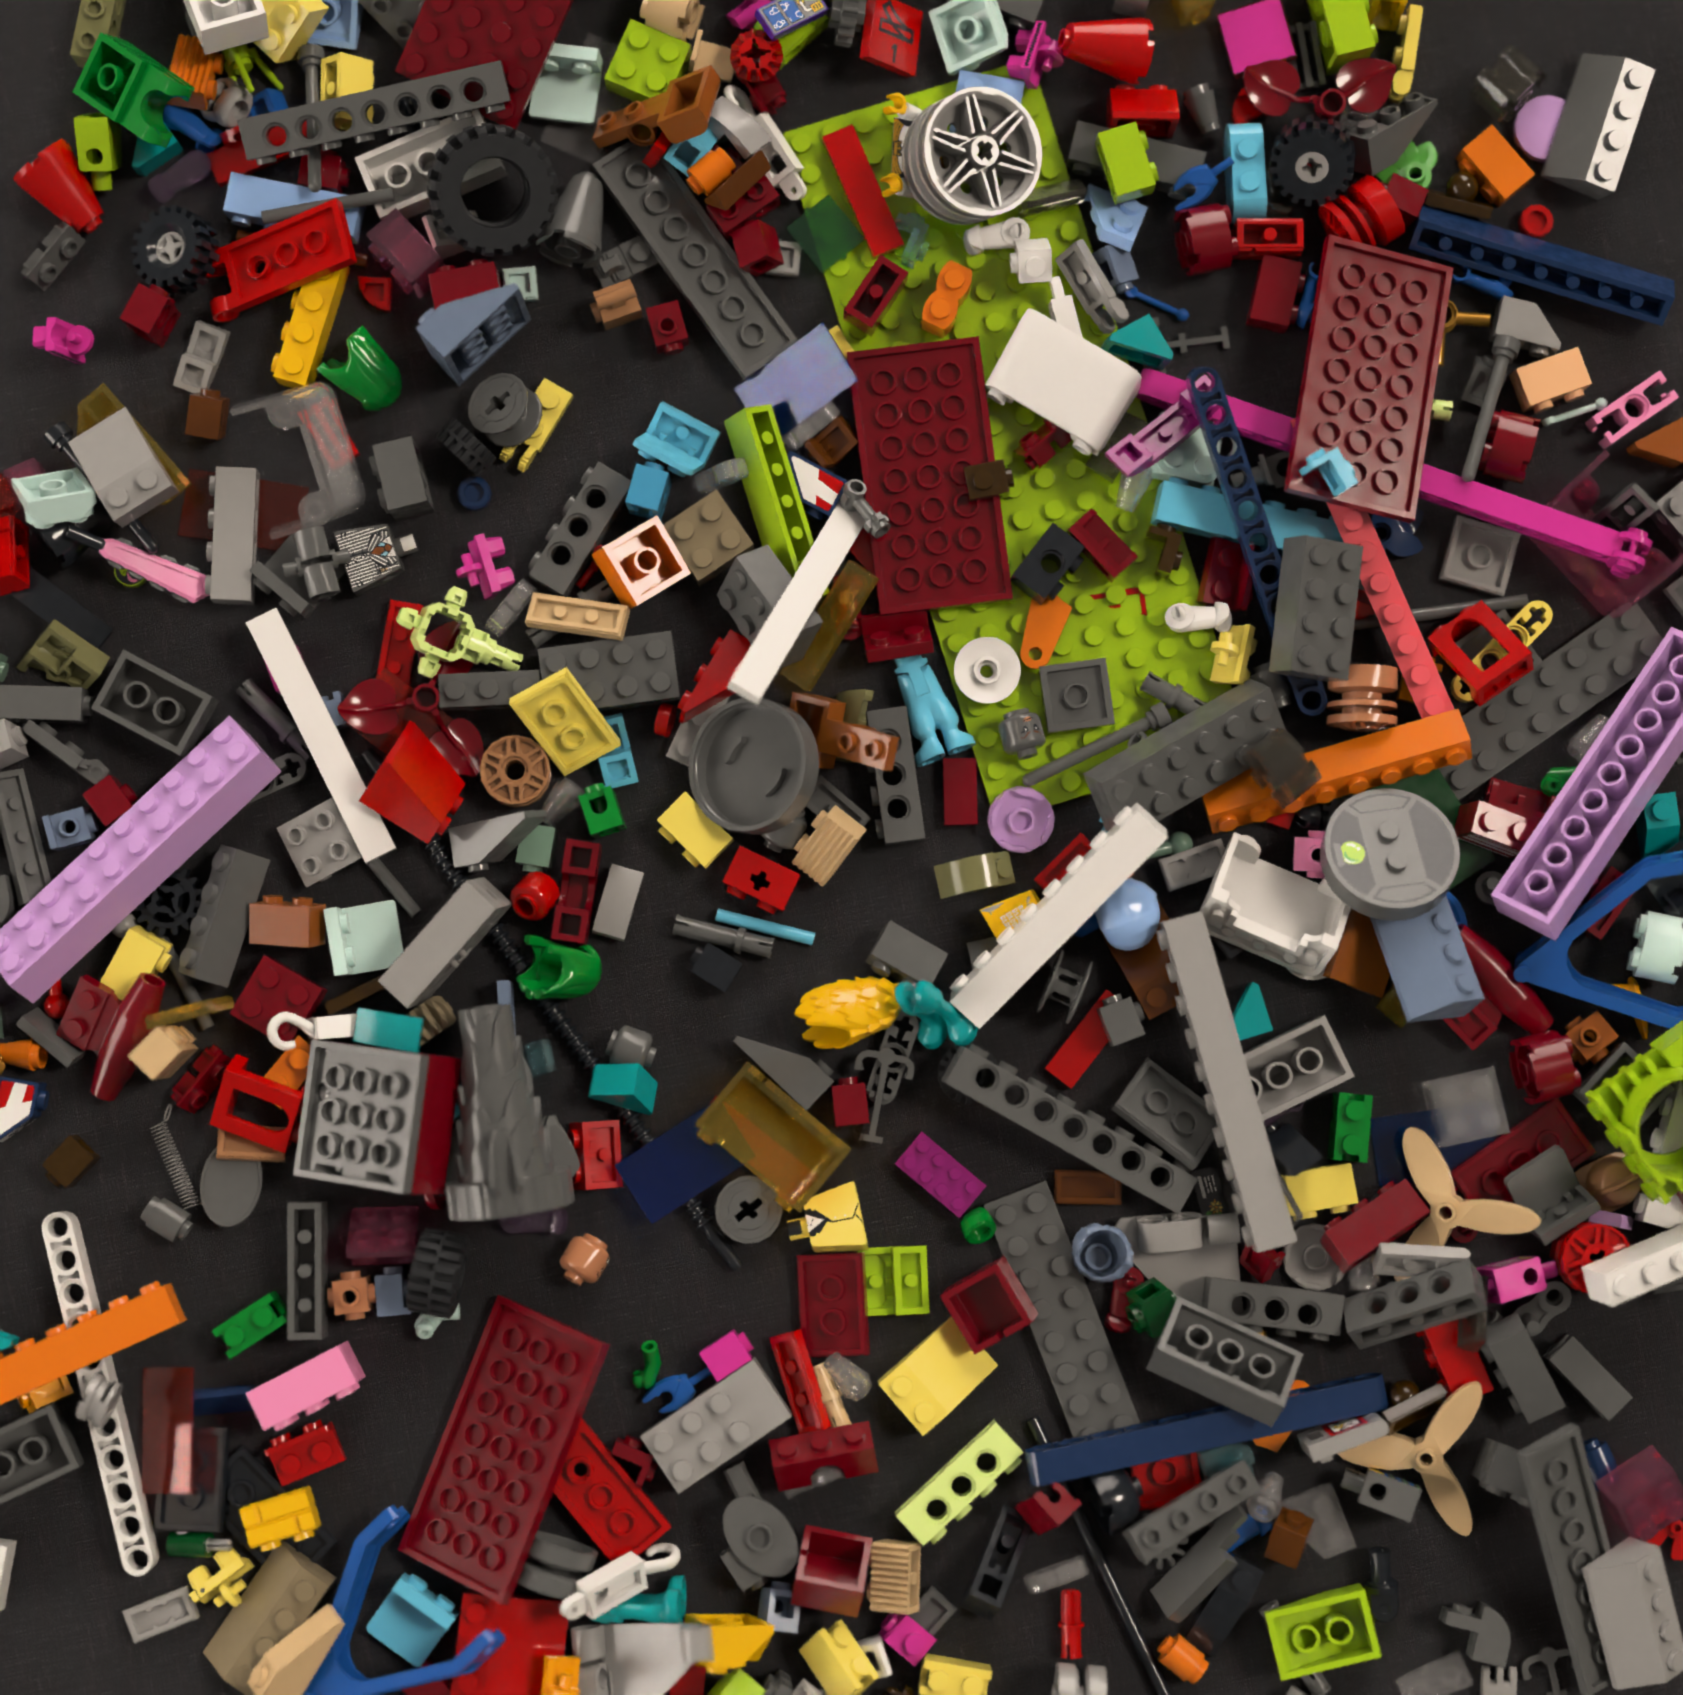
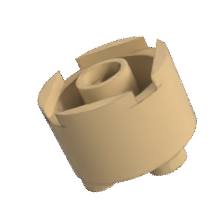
[640,0,704,43]

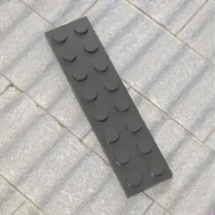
[592,141,799,381]
[1438,598,1663,800]
[983,1180,1140,1438]
[1517,1423,1612,1695]

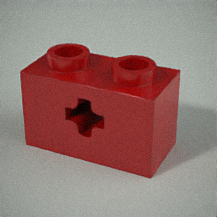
[722,846,801,915]

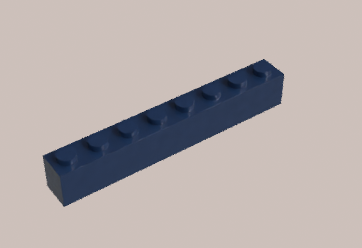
[1408,204,1675,326]

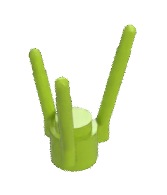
[221,44,283,93]

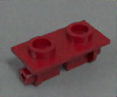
[733,44,787,115]
[1013,418,1072,471]
[170,1044,232,1114]

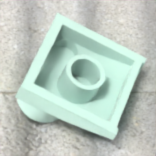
[928,0,1008,76]
[1146,412,1222,489]
[11,467,96,529]

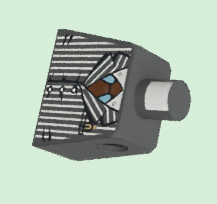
[333,524,419,597]

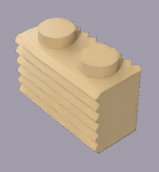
[792,805,867,886]
[866,1539,921,1615]

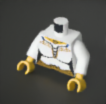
[880,92,945,198]

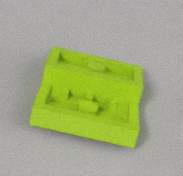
[856,1245,930,1316]

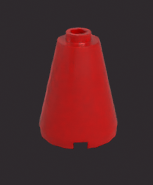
[1058,17,1154,85]
[13,139,104,234]

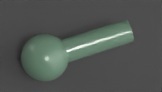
[1146,831,1193,860]

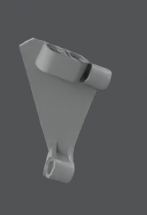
[1114,1211,1243,1326]
[570,1623,714,1695]

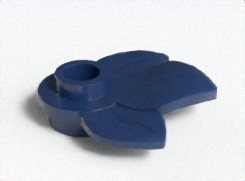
[1371,509,1424,557]

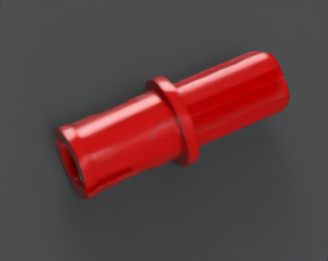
[1057,1588,1085,1659]

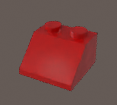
[1107,84,1180,138]

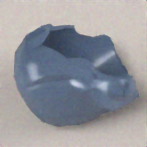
[1071,1223,1134,1283]

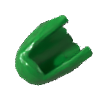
[316,325,402,412]
[516,934,602,1000]

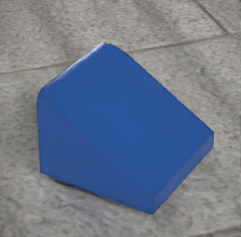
[248,88,288,117]

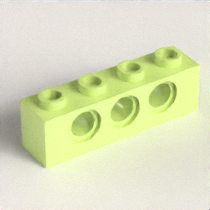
[895,1419,1023,1546]

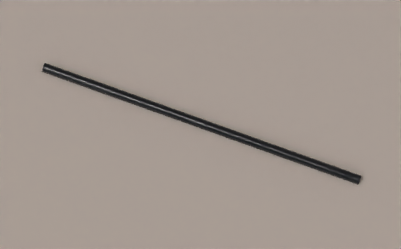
[1026,1416,1172,1695]

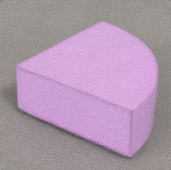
[1588,1210,1634,1230]

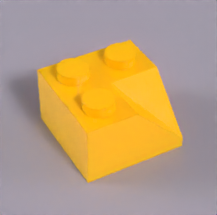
[685,1613,774,1674]

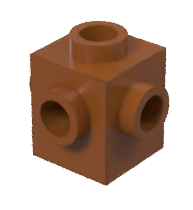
[1564,1010,1619,1066]

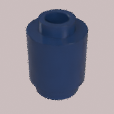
[1583,1437,1621,1491]

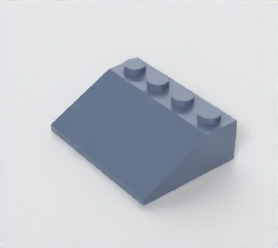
[416,283,531,386]

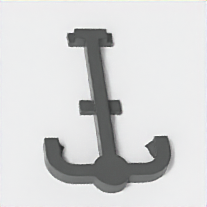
[1143,317,1230,374]
[854,1048,914,1144]
[1520,1646,1574,1695]

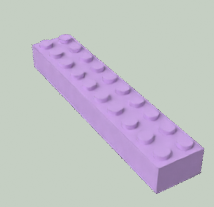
[1491,627,1683,941]
[0,715,282,1004]

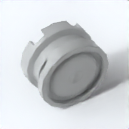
[76,1373,123,1429]

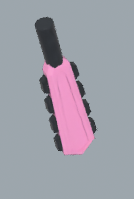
[65,524,209,603]

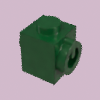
[1125,1277,1177,1338]

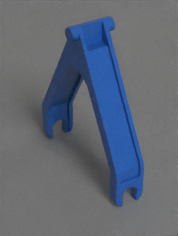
[1514,850,1683,1029]
[303,1505,506,1695]

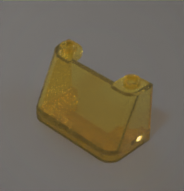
[695,1061,852,1213]

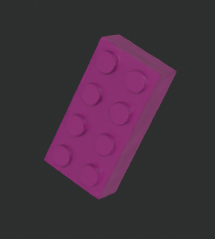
[894,1131,986,1218]

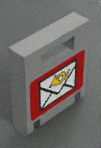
[1296,1413,1389,1464]

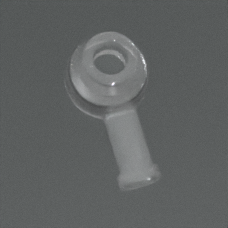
[784,1465,845,1500]

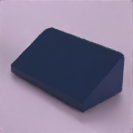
[183,1384,257,1416]

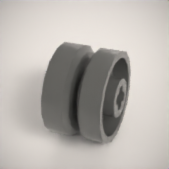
[517,1531,598,1599]

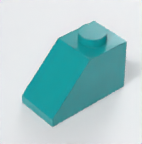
[1635,792,1680,859]

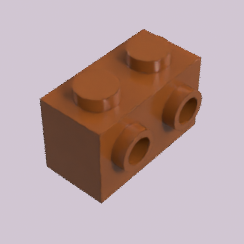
[249,895,326,948]

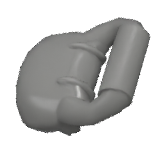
[200,78,253,128]

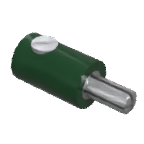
[166,1531,232,1558]

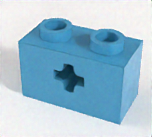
[625,461,672,521]

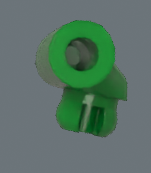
[1540,766,1577,797]
[633,1340,662,1390]

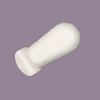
[963,217,1030,256]
[1165,602,1232,633]

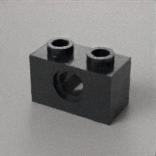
[1011,523,1085,605]

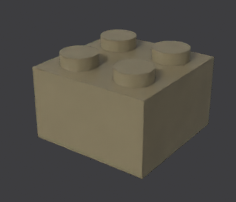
[663,489,754,587]

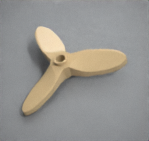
[1394,1127,1541,1281]
[1338,1381,1482,1536]

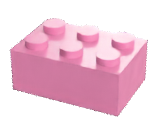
[245,1340,366,1432]

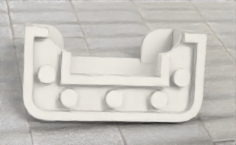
[985,308,1142,457]
[1199,832,1351,976]

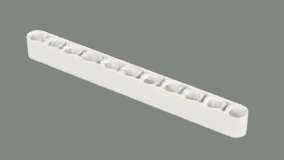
[42,1211,159,1576]

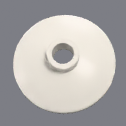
[954,637,1021,704]

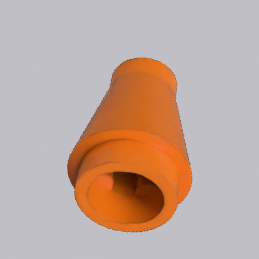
[0,1038,48,1071]

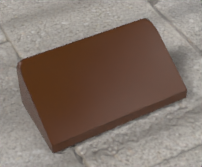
[704,150,772,211]

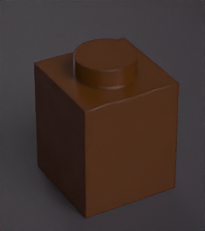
[185,388,230,440]
[1264,1507,1315,1569]

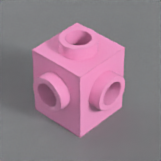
[1293,830,1325,878]

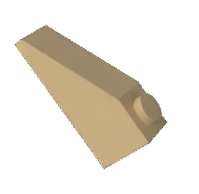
[247,1604,345,1695]

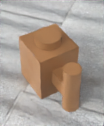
[590,279,643,330]

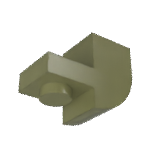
[934,851,1016,899]

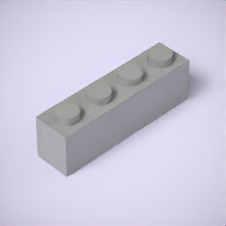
[205,466,260,605]

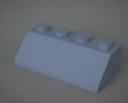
[1370,896,1484,1022]

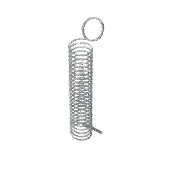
[149,1104,202,1209]

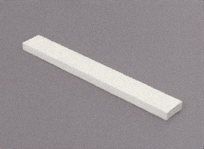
[727,501,866,704]
[246,608,397,864]

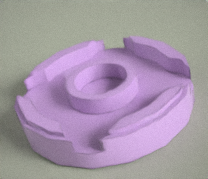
[1512,95,1565,163]
[987,786,1055,853]

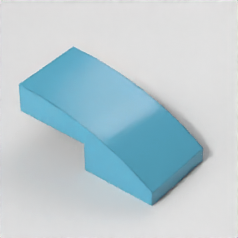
[598,713,639,788]

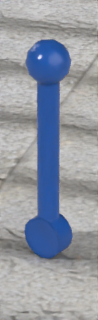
[1125,285,1189,321]

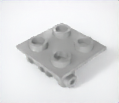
[277,797,363,888]

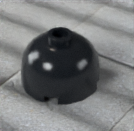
[1081,1468,1144,1536]

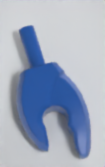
[1173,156,1234,211]
[642,1367,712,1414]

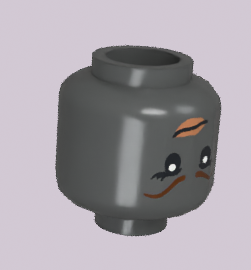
[998,708,1046,760]

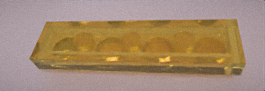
[781,560,879,692]

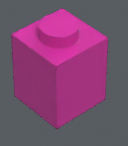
[699,1329,754,1382]

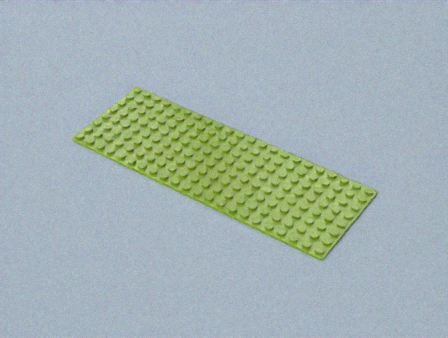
[783,65,1232,806]

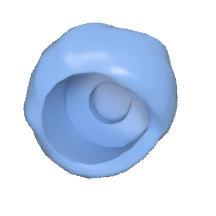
[1094,877,1160,951]

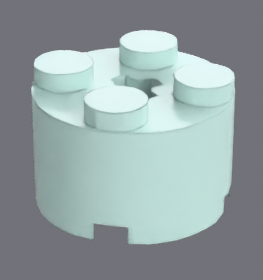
[1626,910,1683,985]

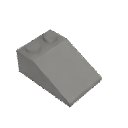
[68,407,179,528]

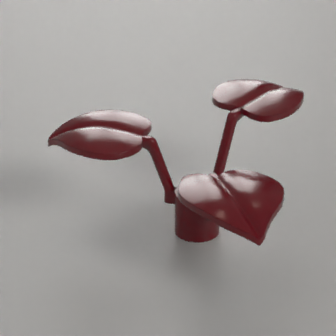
[1243,58,1397,203]
[337,621,484,777]

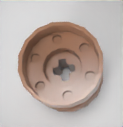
[1326,664,1398,732]

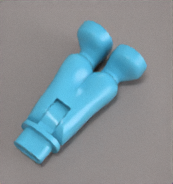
[894,655,976,767]

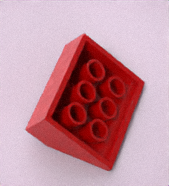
[451,1588,569,1695]

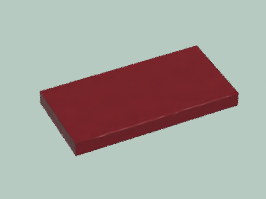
[1450,1098,1596,1203]

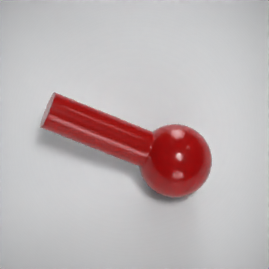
[44,978,70,1019]

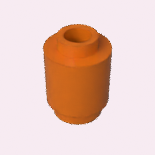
[686,147,736,196]
[1157,1634,1209,1684]

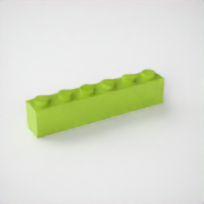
[724,404,830,598]

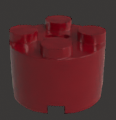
[1174,203,1239,277]
[1477,410,1541,484]
[1509,1029,1581,1105]

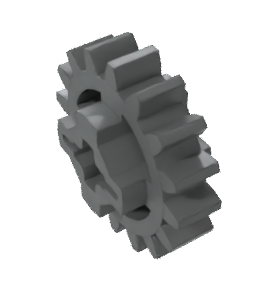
[828,0,867,48]

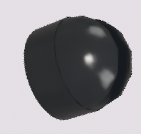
[1294,804,1321,830]

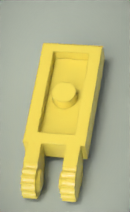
[1389,4,1423,103]
[499,378,574,472]

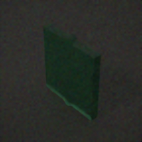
[786,194,865,274]

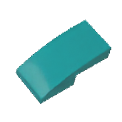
[353,1008,424,1053]

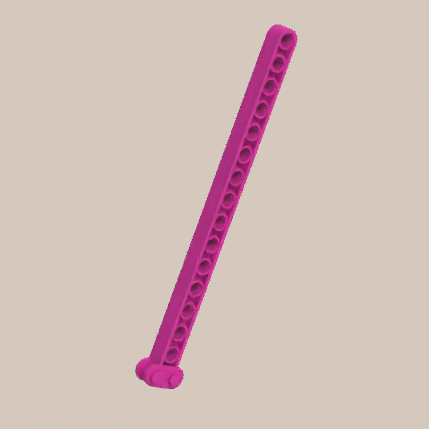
[1136,369,1653,579]

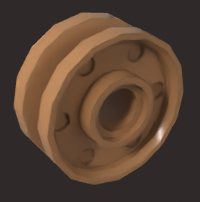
[480,735,552,808]

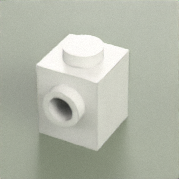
[1009,238,1053,284]

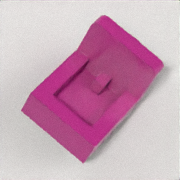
[726,0,771,29]
[879,1613,937,1666]

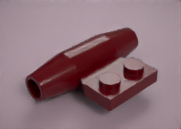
[1443,924,1554,1051]
[56,972,165,1101]

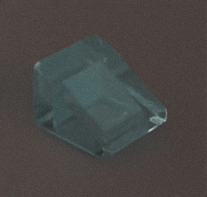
[525,1039,557,1076]

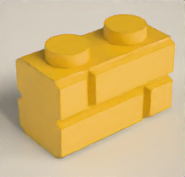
[240,1485,321,1552]

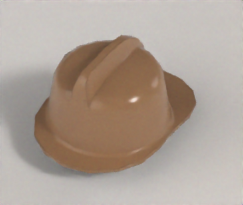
[1574,1152,1644,1212]

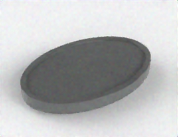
[200,1147,263,1228]
[723,1496,799,1577]

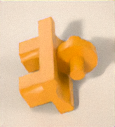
[541,1656,581,1695]

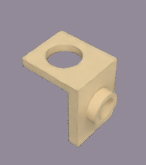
[688,29,734,83]

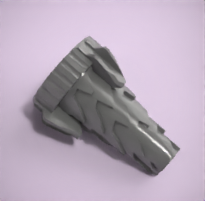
[444,1004,580,1221]

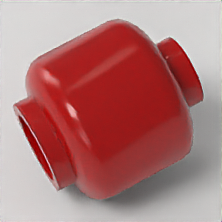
[510,871,560,921]

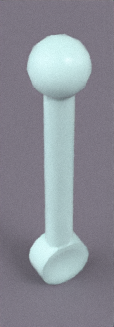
[1541,398,1608,427]

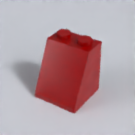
[359,720,466,844]

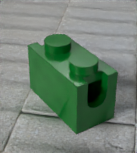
[578,783,627,839]
[1327,1092,1373,1163]
[212,1290,287,1359]

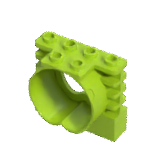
[1585,1021,1683,1205]

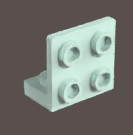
[529,43,604,125]
[323,900,404,977]

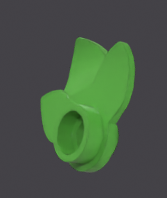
[1375,141,1438,189]

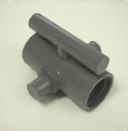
[282,526,351,602]

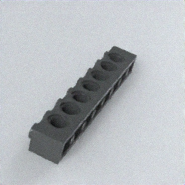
[237,60,511,166]
[940,1044,1198,1214]

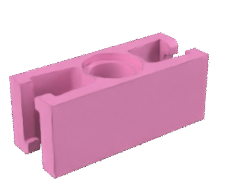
[1585,370,1679,450]

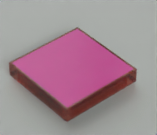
[1216,0,1298,79]

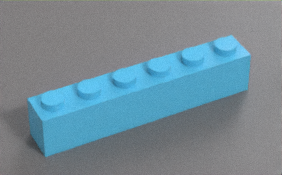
[1150,477,1343,555]

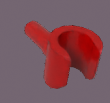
[576,545,603,589]

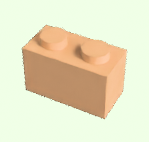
[1509,347,1592,414]

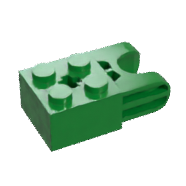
[73,32,195,148]

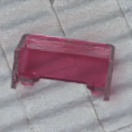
[1530,450,1683,618]

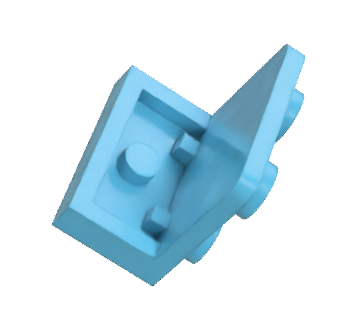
[633,402,721,477]
[367,1573,459,1667]

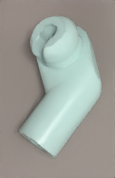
[414,1303,460,1339]

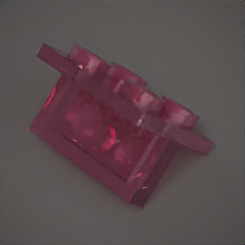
[346,1206,420,1265]

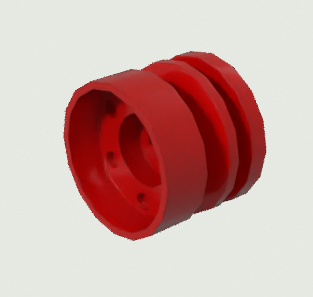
[1318,175,1405,247]
[1549,1221,1631,1293]

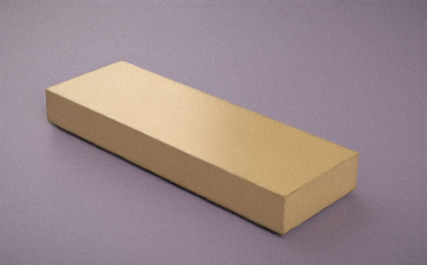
[525,592,630,641]

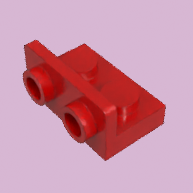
[567,1120,623,1190]
[264,1419,347,1486]

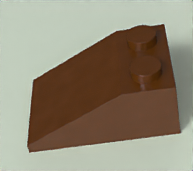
[1099,901,1180,1021]

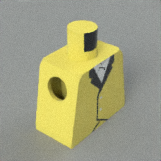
[787,1181,869,1253]

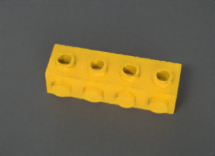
[271,266,350,394]

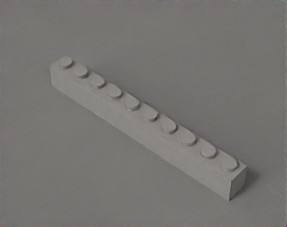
[1156,911,1297,1253]

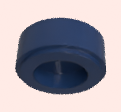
[457,476,492,511]

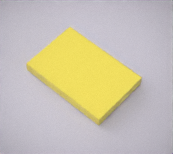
[509,667,621,777]

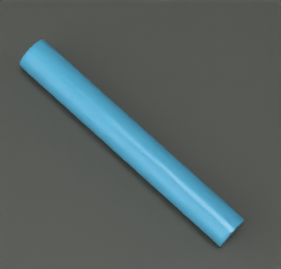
[715,908,815,946]

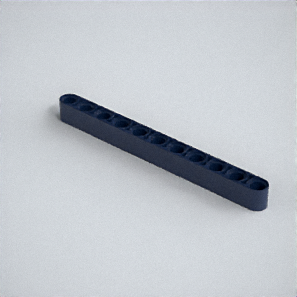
[1186,366,1327,716]
[1025,1372,1389,1486]

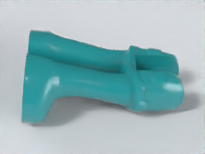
[895,980,978,1049]
[588,1575,687,1624]

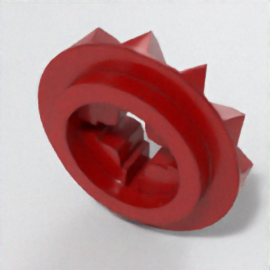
[730,28,783,83]

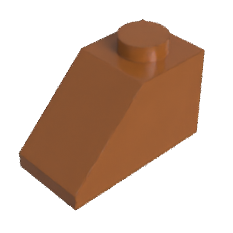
[1626,417,1683,468]

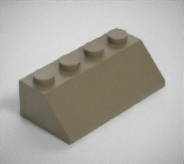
[203,1540,337,1695]

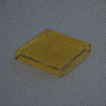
[144,995,234,1030]

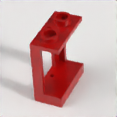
[1428,600,1534,707]
[209,1054,306,1153]

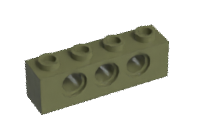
[70,0,126,68]

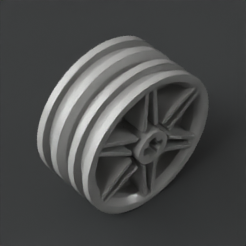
[902,87,1042,225]

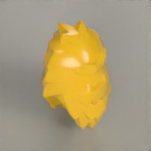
[794,976,901,1049]

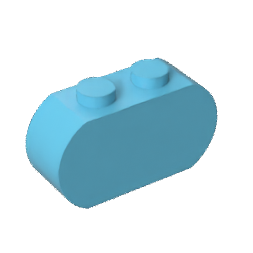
[1223,123,1267,224]

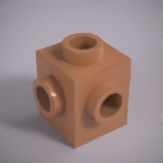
[327,1270,376,1321]

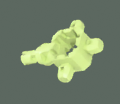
[396,586,523,678]

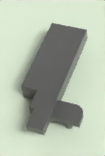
[1150,1504,1249,1624]

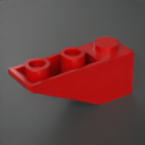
[677,629,752,724]

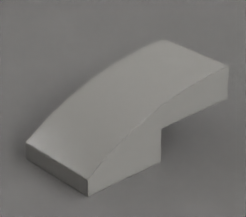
[708,96,772,160]
[173,320,230,393]
[592,864,644,942]

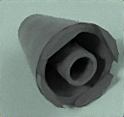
[535,172,604,269]

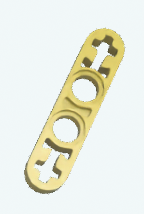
[1450,600,1553,703]

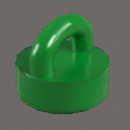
[961,1207,997,1244]

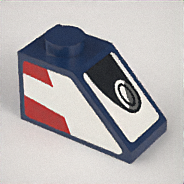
[787,450,849,522]
[0,1076,49,1144]

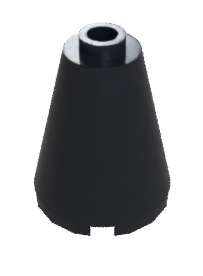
[32,492,114,571]

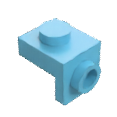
[1299,447,1358,497]

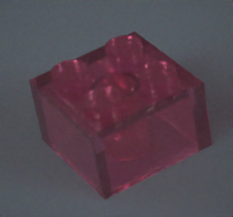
[366,208,445,299]
[1595,1444,1683,1541]

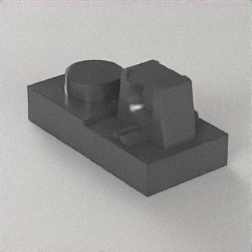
[592,236,660,288]

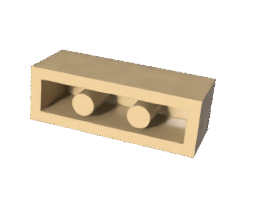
[128,1025,199,1080]

